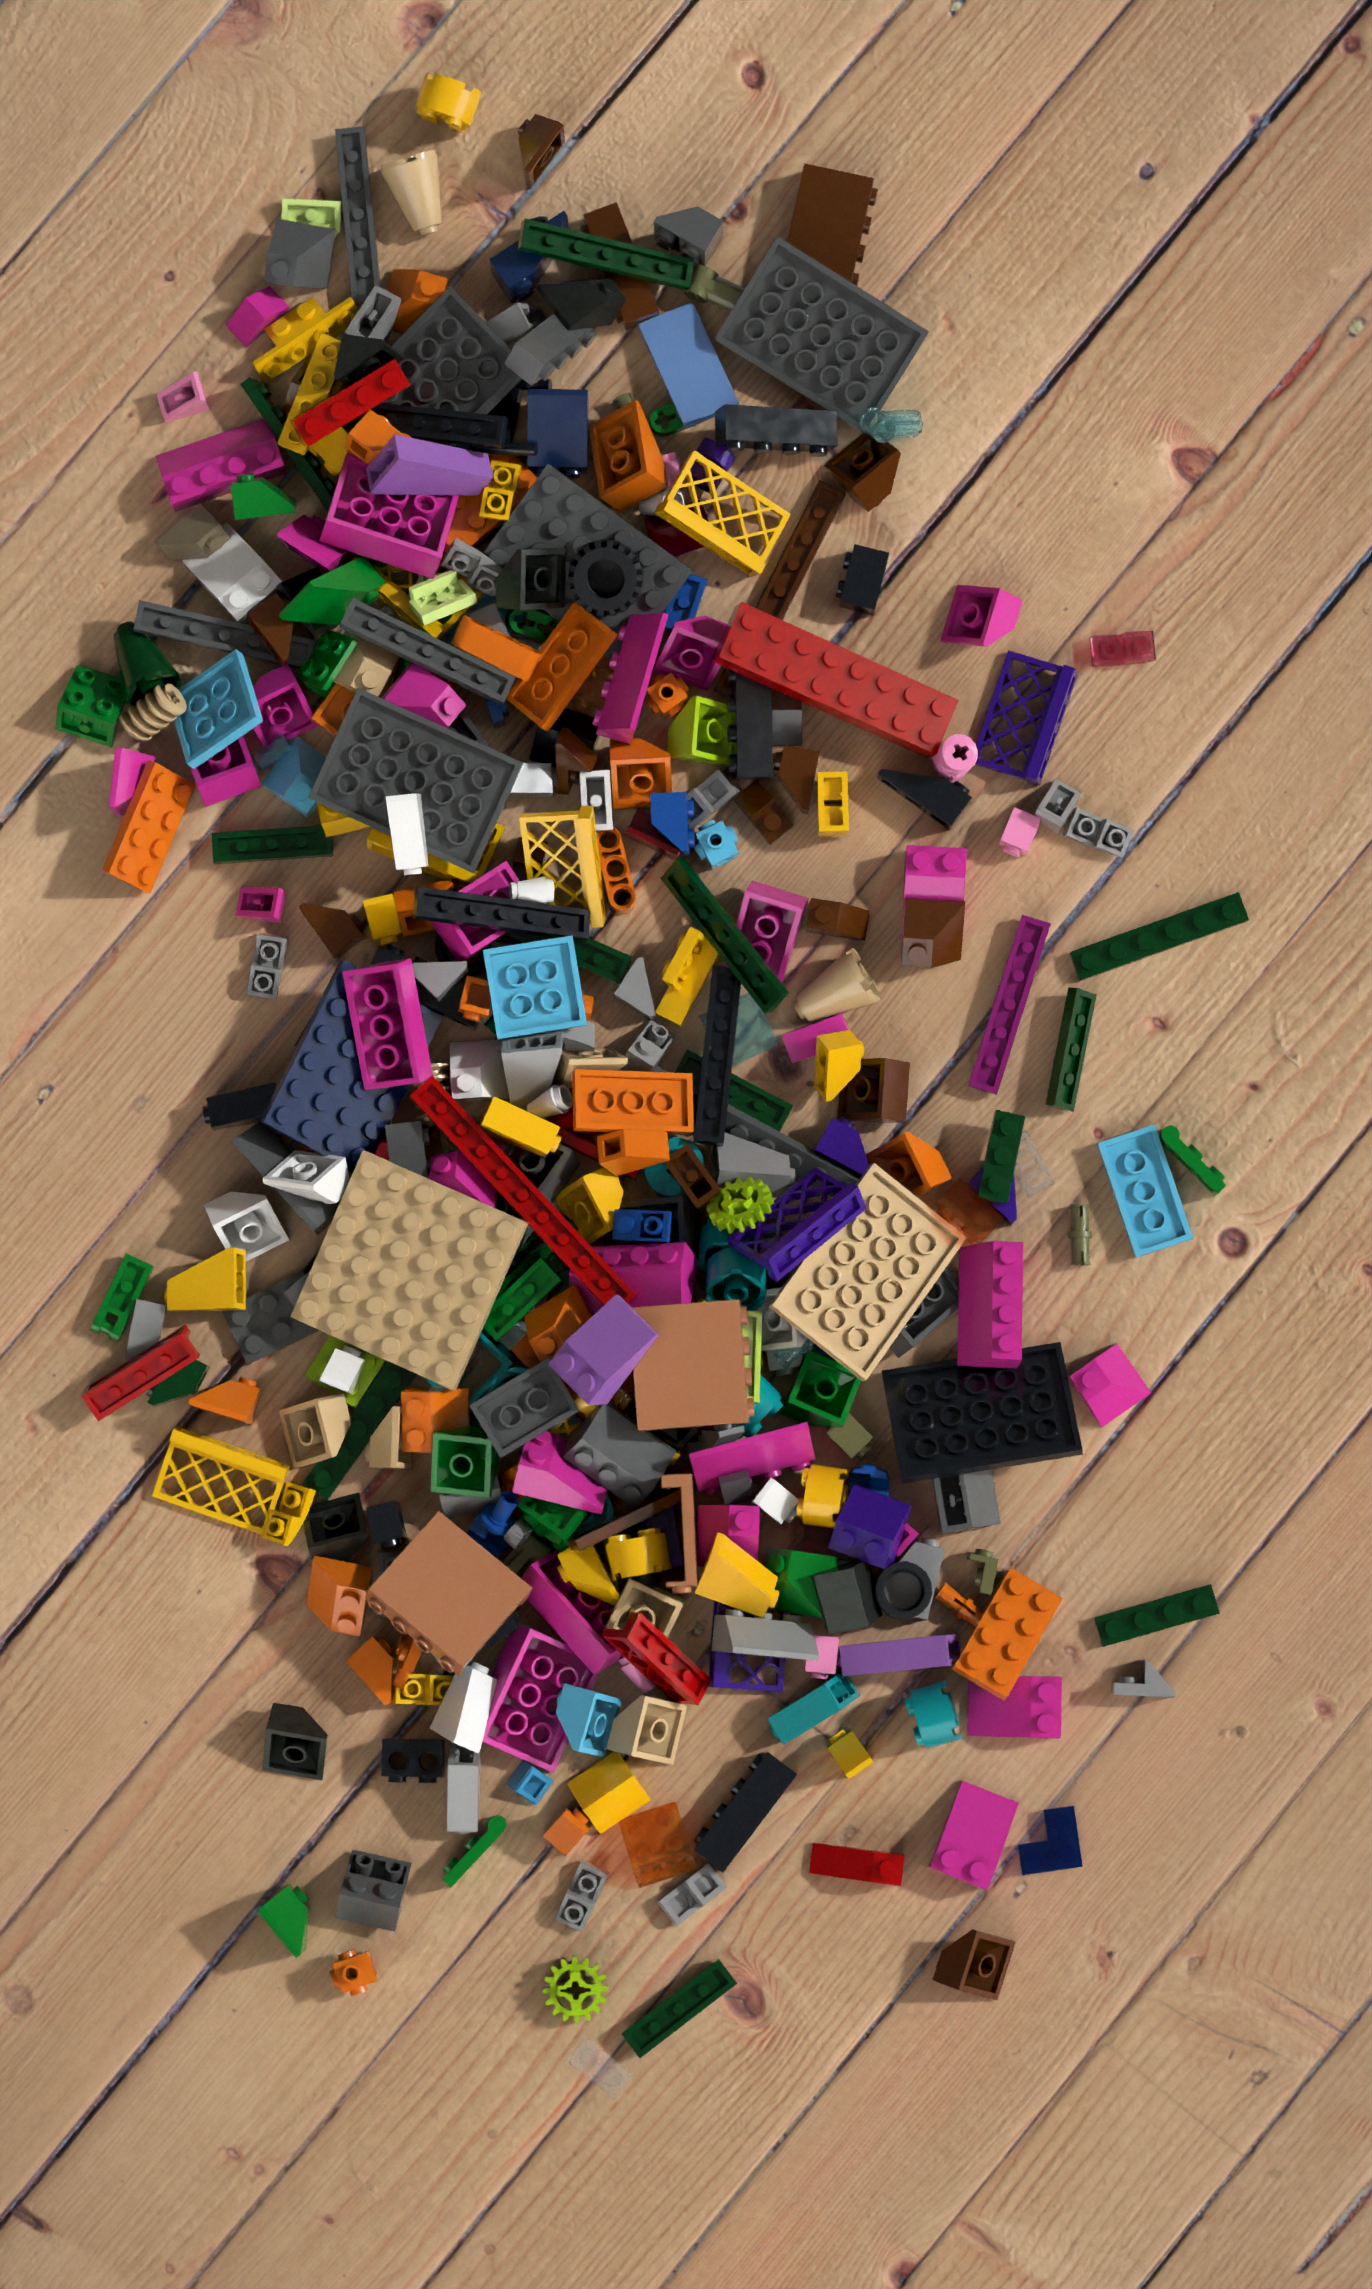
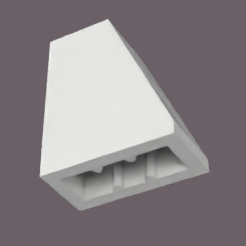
[386,793,429,875]
[430,1661,497,1753]

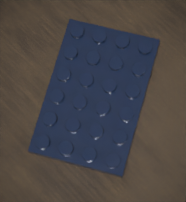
[260,960,443,1173]

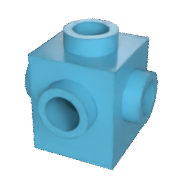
[694,820,739,870]

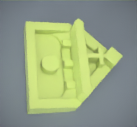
[281,198,342,236]
[408,569,477,625]

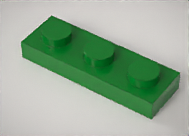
[483,1257,563,1342]

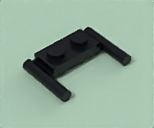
[477,379,552,456]

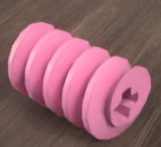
[932,734,978,782]

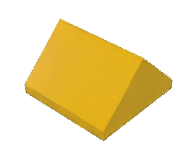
[567,1751,651,1834]

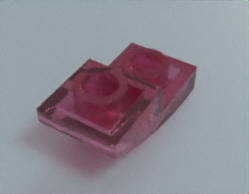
[1089,631,1156,667]

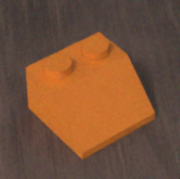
[401,1386,470,1453]
[307,1556,374,1636]

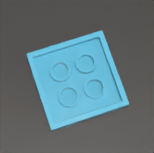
[174,649,263,769]
[483,935,587,1040]

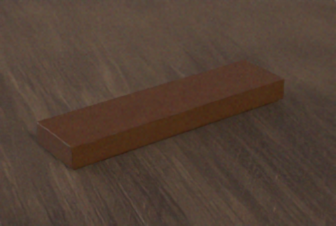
[567,1488,682,1551]

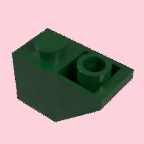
[146,1360,210,1407]

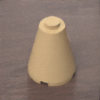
[380,150,442,236]
[794,948,881,1022]

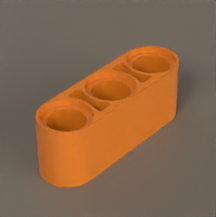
[451,615,542,681]
[596,827,636,914]

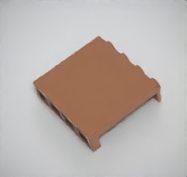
[633,1299,755,1432]
[661,1474,697,1594]
[365,1511,532,1676]

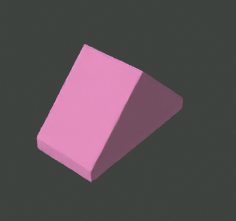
[157,372,209,422]

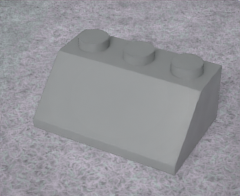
[711,1609,819,1661]

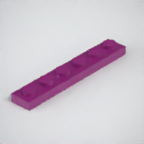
[968,914,1051,1095]

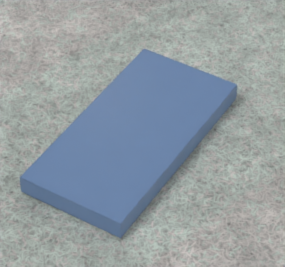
[638,302,739,429]

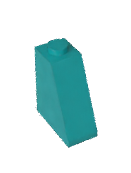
[767,1672,860,1745]

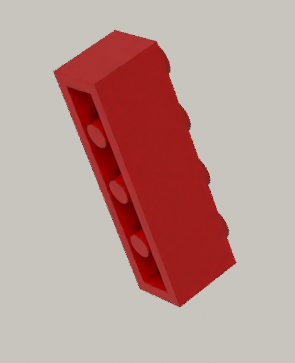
[289,359,410,447]

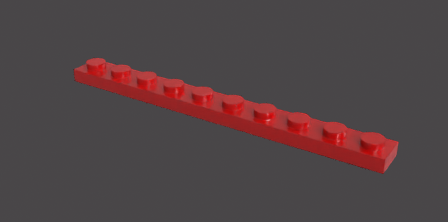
[410,1076,637,1306]

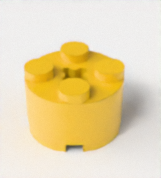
[414,73,481,133]
[797,1464,849,1529]
[605,1528,672,1581]

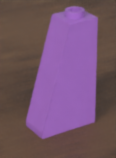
[366,434,493,495]
[837,1633,962,1676]

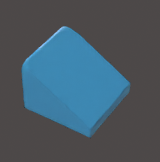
[506,1760,553,1806]

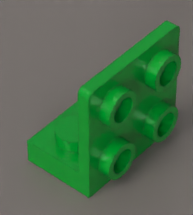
[296,629,358,699]
[55,665,126,747]
[517,1496,588,1552]

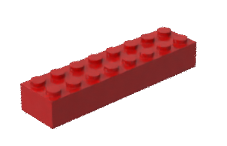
[712,602,958,759]

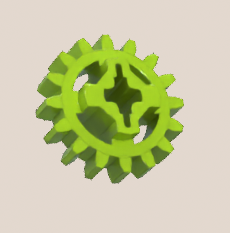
[707,1176,774,1234]
[543,1955,609,2024]

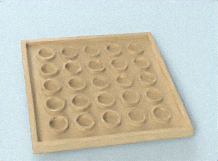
[290,1150,528,1391]

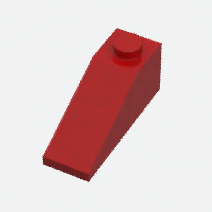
[809,1843,905,1886]

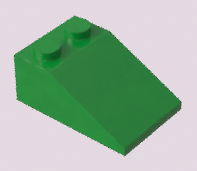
[278,556,385,625]

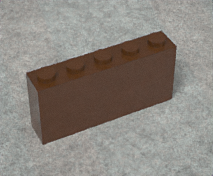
[787,163,878,285]

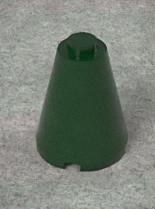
[113,621,182,706]

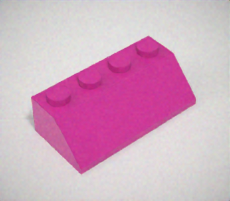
[156,419,287,512]
[342,958,433,1090]
[957,1241,1023,1369]
[521,1550,623,1675]

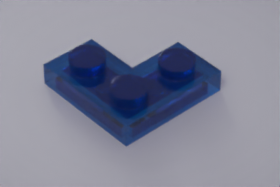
[1017,1805,1083,1875]

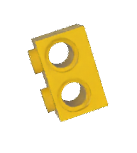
[817,771,849,837]

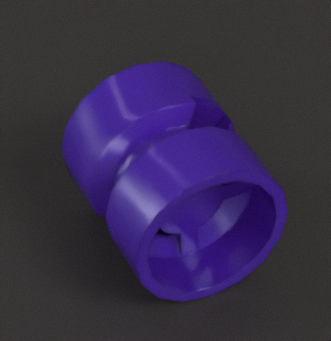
[690,437,736,493]

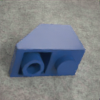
[650,792,696,856]
[612,1209,672,1244]

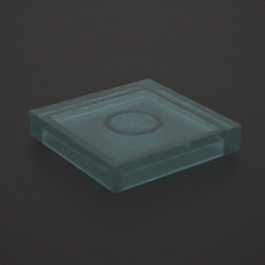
[699,993,779,1067]

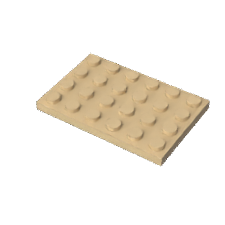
[768,1163,967,1382]

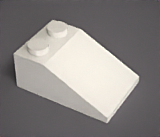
[182,522,282,624]

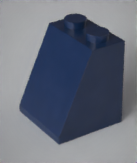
[527,389,589,478]

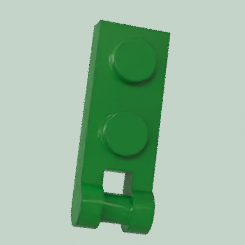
[1159,1125,1226,1196]
[90,1253,154,1343]
[442,1815,507,1888]

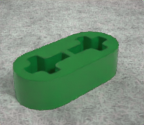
[650,403,698,437]
[505,609,559,642]

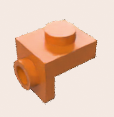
[458,976,491,1022]

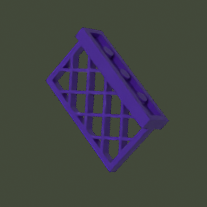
[975,650,1078,787]
[726,1167,867,1281]
[708,1601,788,1692]

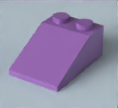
[548,1295,659,1405]

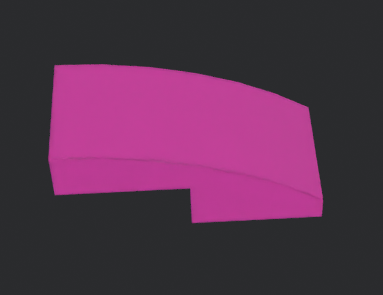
[782,1013,848,1063]

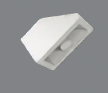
[580,770,613,831]
[320,1346,366,1394]
[752,1477,799,1525]

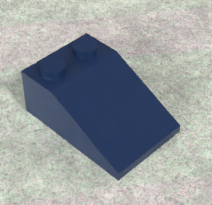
[489,211,569,304]

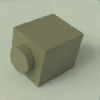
[826,1413,873,1459]

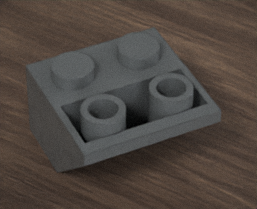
[654,206,723,266]
[931,1470,1001,1534]
[336,1850,411,1932]

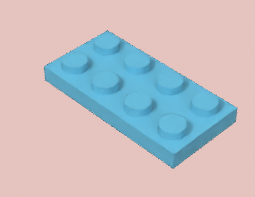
[1097,1124,1193,1258]

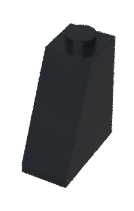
[202,1083,277,1130]

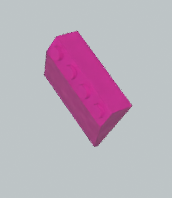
[319,452,459,579]
[592,613,669,744]
[569,1242,698,1315]
[689,1422,815,1496]
[482,1622,600,1773]

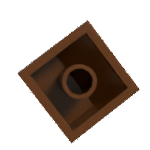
[837,1058,910,1123]

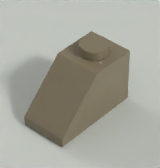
[155,503,230,560]

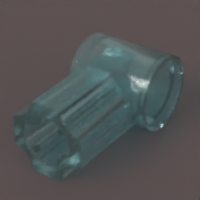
[859,407,923,443]

